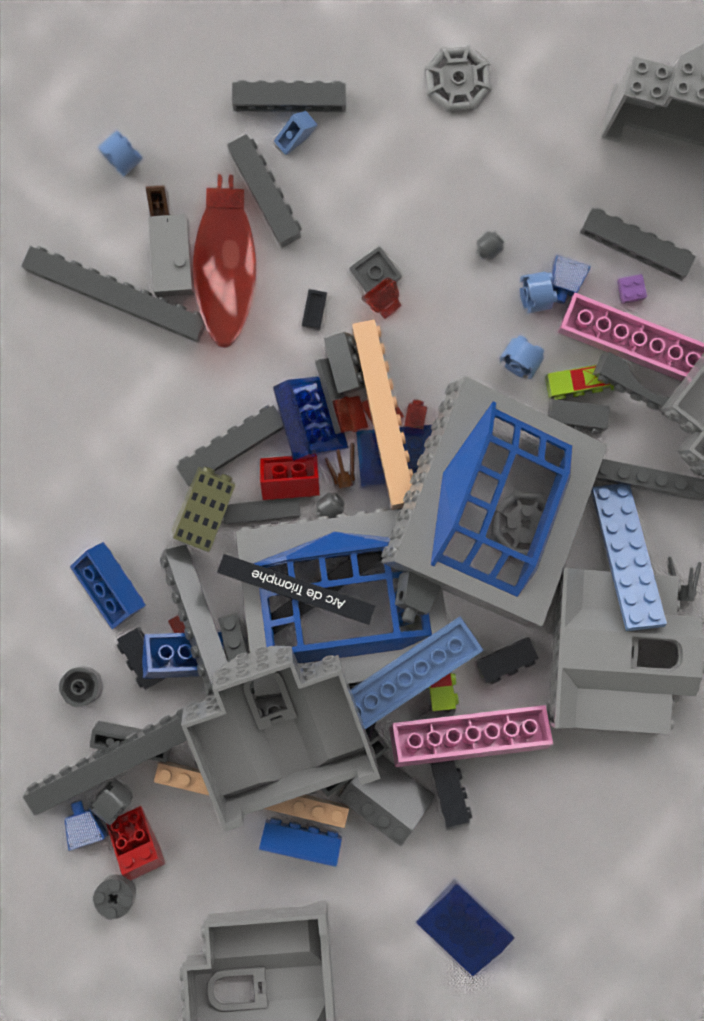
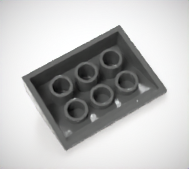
[338,755,435,846]

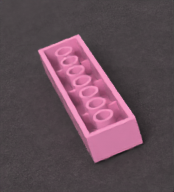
[557,293,704,381]
[389,705,553,767]

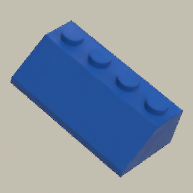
[70,542,146,630]
[142,632,224,679]
[259,817,342,867]

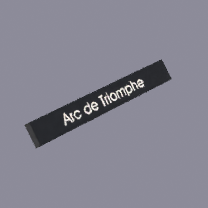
[217,554,376,625]

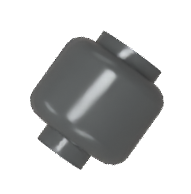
[476,231,505,260]
[316,493,345,519]

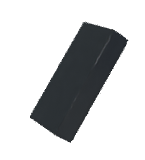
[301,289,327,330]

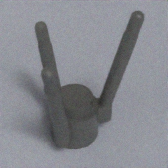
[668,556,702,601]

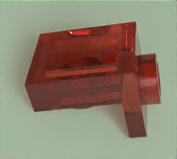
[404,399,427,429]

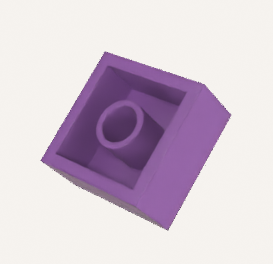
[617,274,647,304]

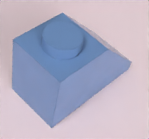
[274,111,318,155]

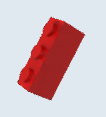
[260,454,320,500]

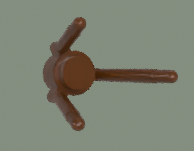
[325,442,355,489]

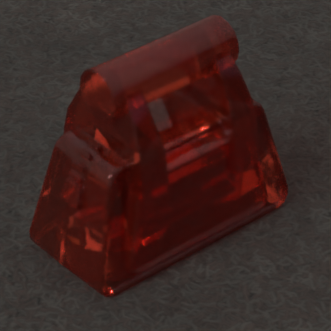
[361,277,402,319]

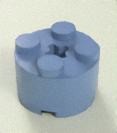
[97,130,143,177]
[519,271,557,314]
[499,335,544,379]

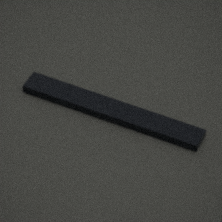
[271,551,383,635]

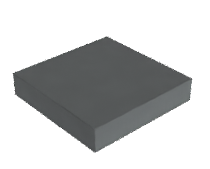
[349,246,402,299]

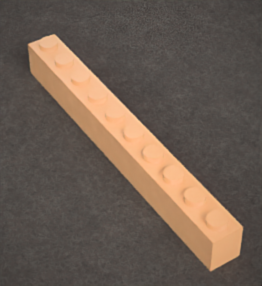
[352,319,413,510]
[154,761,349,828]

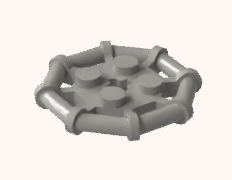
[424,45,492,112]
[491,489,547,557]

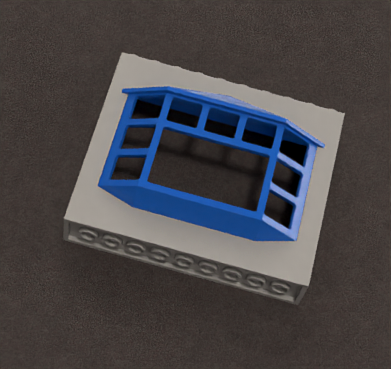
[381,376,607,627]
[235,508,448,698]

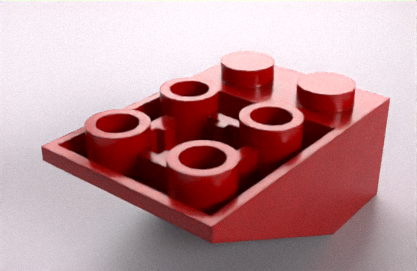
[106,806,166,881]

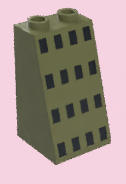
[171,466,235,552]

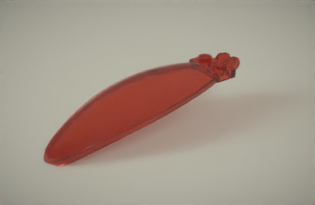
[193,174,256,348]

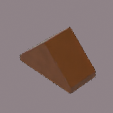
[145,185,170,217]

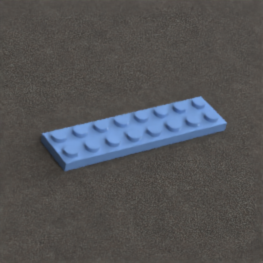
[591,484,667,631]
[351,616,484,729]

